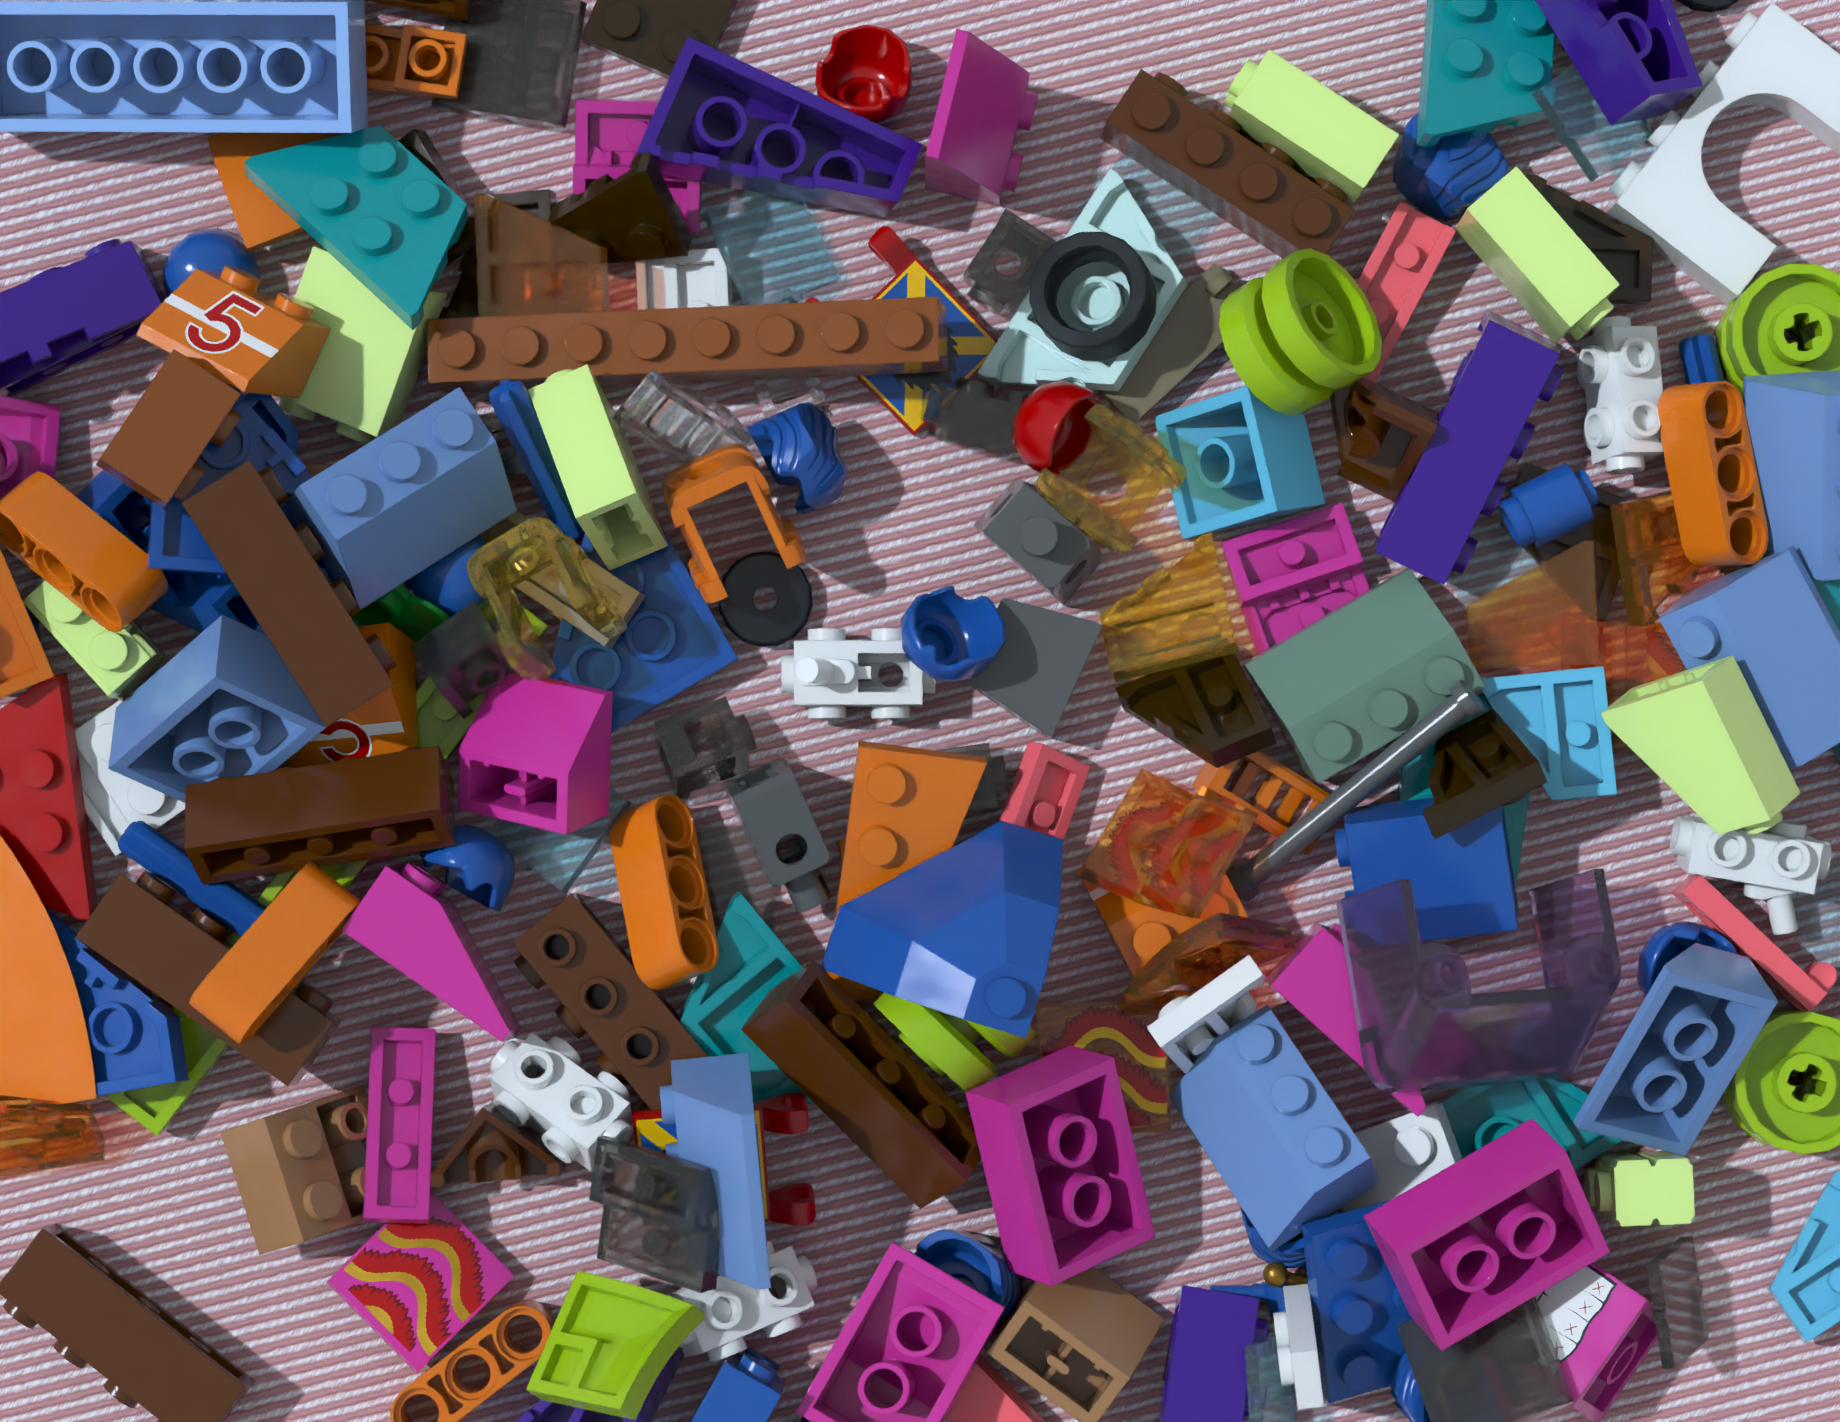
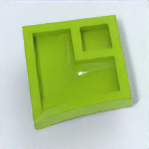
[526,1271,705,1420]

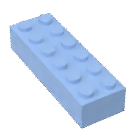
[0,0,368,133]

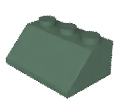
[1243,568,1485,784]

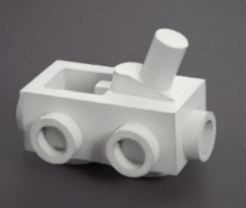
[1577,316,1664,475]
[781,628,935,720]
[1670,815,1832,935]
[490,1033,633,1172]
[667,1240,817,1362]

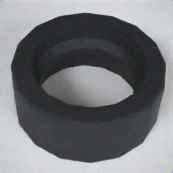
[1029,232,1157,361]

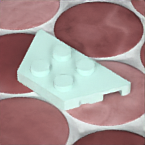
[977,169,1187,391]

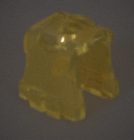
[1036,404,1187,553]
[466,517,627,681]

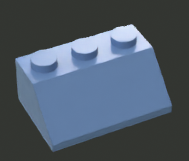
[1743,370,1840,581]
[284,387,517,610]
[1659,545,1840,770]
[108,615,326,803]
[1573,943,1778,1156]
[1169,1005,1380,1252]
[660,1053,771,1289]

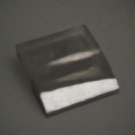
[431,0,587,128]
[589,1135,720,1293]
[1396,1297,1575,1422]

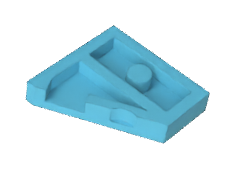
[1481,666,1617,801]
[1768,1170,1840,1343]

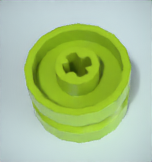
[1219,248,1382,416]
[1716,264,1840,399]
[873,992,1038,1092]
[1721,1009,1840,1154]

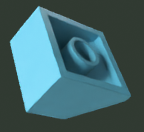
[1154,386,1326,539]

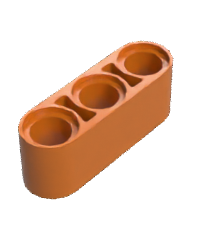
[1657,381,1769,567]
[0,471,168,633]
[609,794,719,991]
[189,861,361,1045]
[390,1300,556,1422]

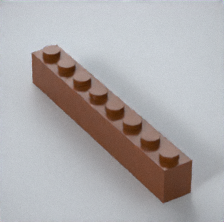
[427,296,948,393]

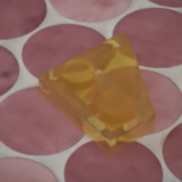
[1099,532,1239,682]

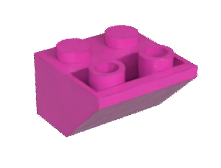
[458,668,613,835]

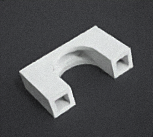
[1606,3,1840,305]

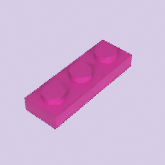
[363,1026,436,1224]

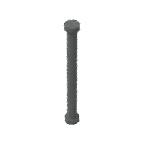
[1225,680,1485,902]

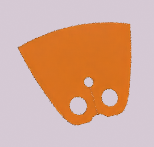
[0,835,97,1109]

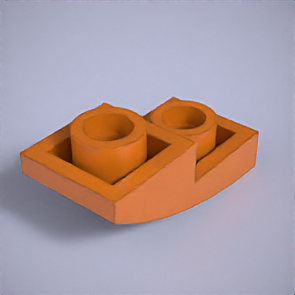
[365,24,468,99]

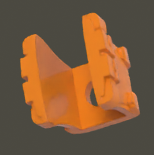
[661,444,807,603]

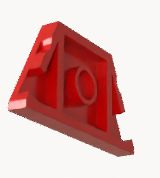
[0,673,98,920]

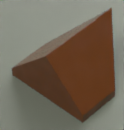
[1330,377,1438,502]
[430,1102,566,1188]

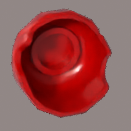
[815,24,912,124]
[1013,381,1101,479]

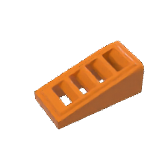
[1193,751,1330,856]

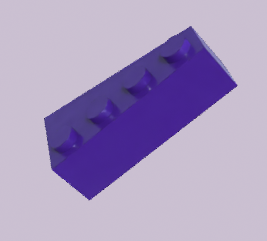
[1535,0,1703,125]
[629,37,923,217]
[1375,309,1565,585]

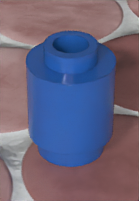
[1498,463,1599,549]

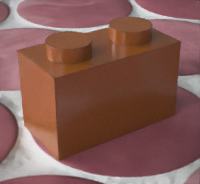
[96,349,242,509]

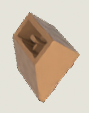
[220,1085,368,1254]
[986,1266,1165,1422]

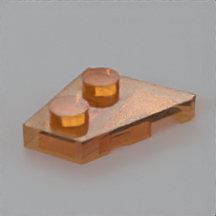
[1610,490,1701,627]
[1467,539,1600,669]

